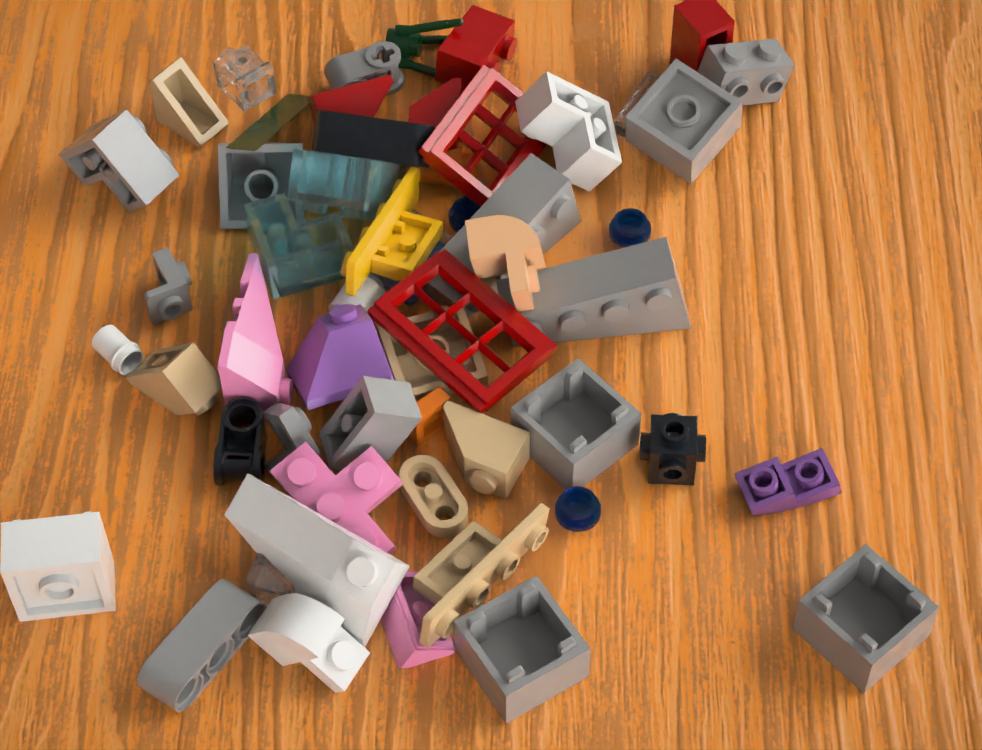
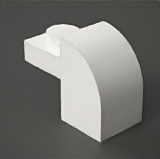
[248,593,370,693]

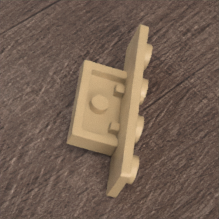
[412,503,550,648]

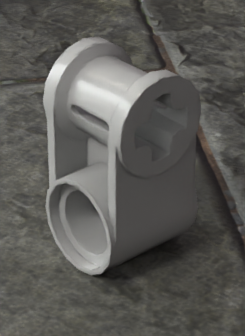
[324,41,405,95]

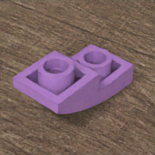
[735,448,842,515]

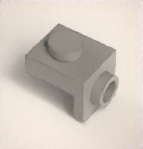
[144,247,193,325]
[263,402,320,474]

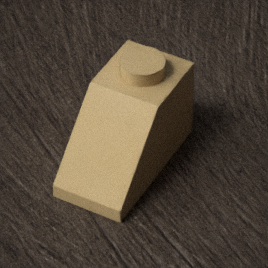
[125,342,222,416]
[443,400,530,499]

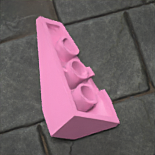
[218,253,293,422]

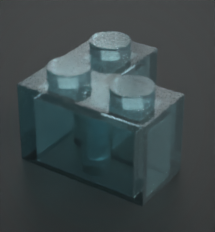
[287,149,406,220]
[243,193,353,299]

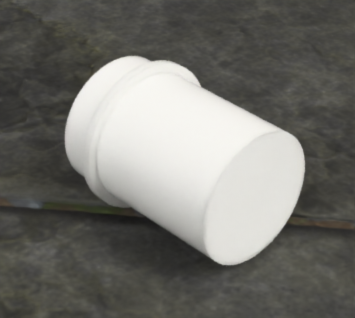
[92,325,144,375]

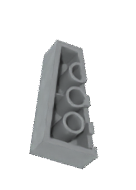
[423,153,581,319]
[496,236,691,347]

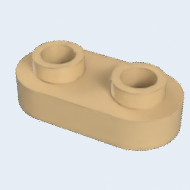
[399,455,468,538]

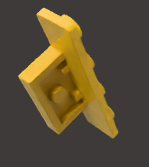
[341,166,443,297]

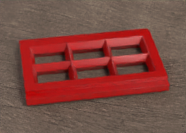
[418,65,547,207]
[367,249,557,413]

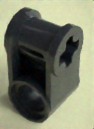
[213,397,267,485]

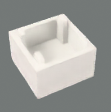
[0,511,116,622]

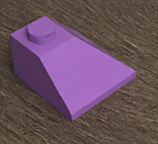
[286,304,394,410]

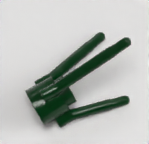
[386,18,464,77]

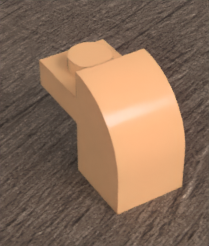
[465,215,546,312]

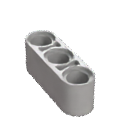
[137,579,265,712]

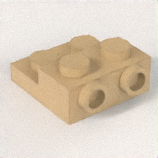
[377,306,488,402]

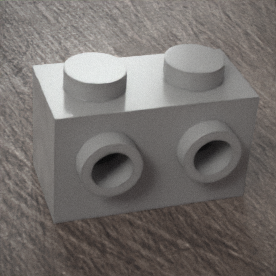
[697,38,795,106]
[319,376,422,471]

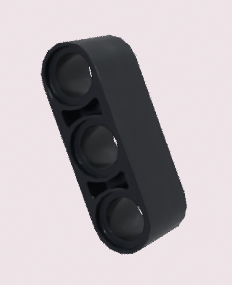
[312,110,435,168]

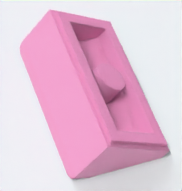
[380,571,456,669]

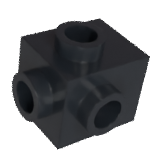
[640,413,706,485]

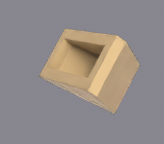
[149,57,229,147]

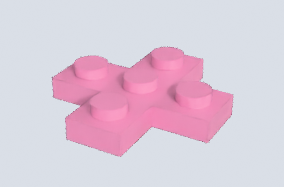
[270,441,403,555]

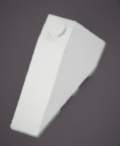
[225,473,410,647]

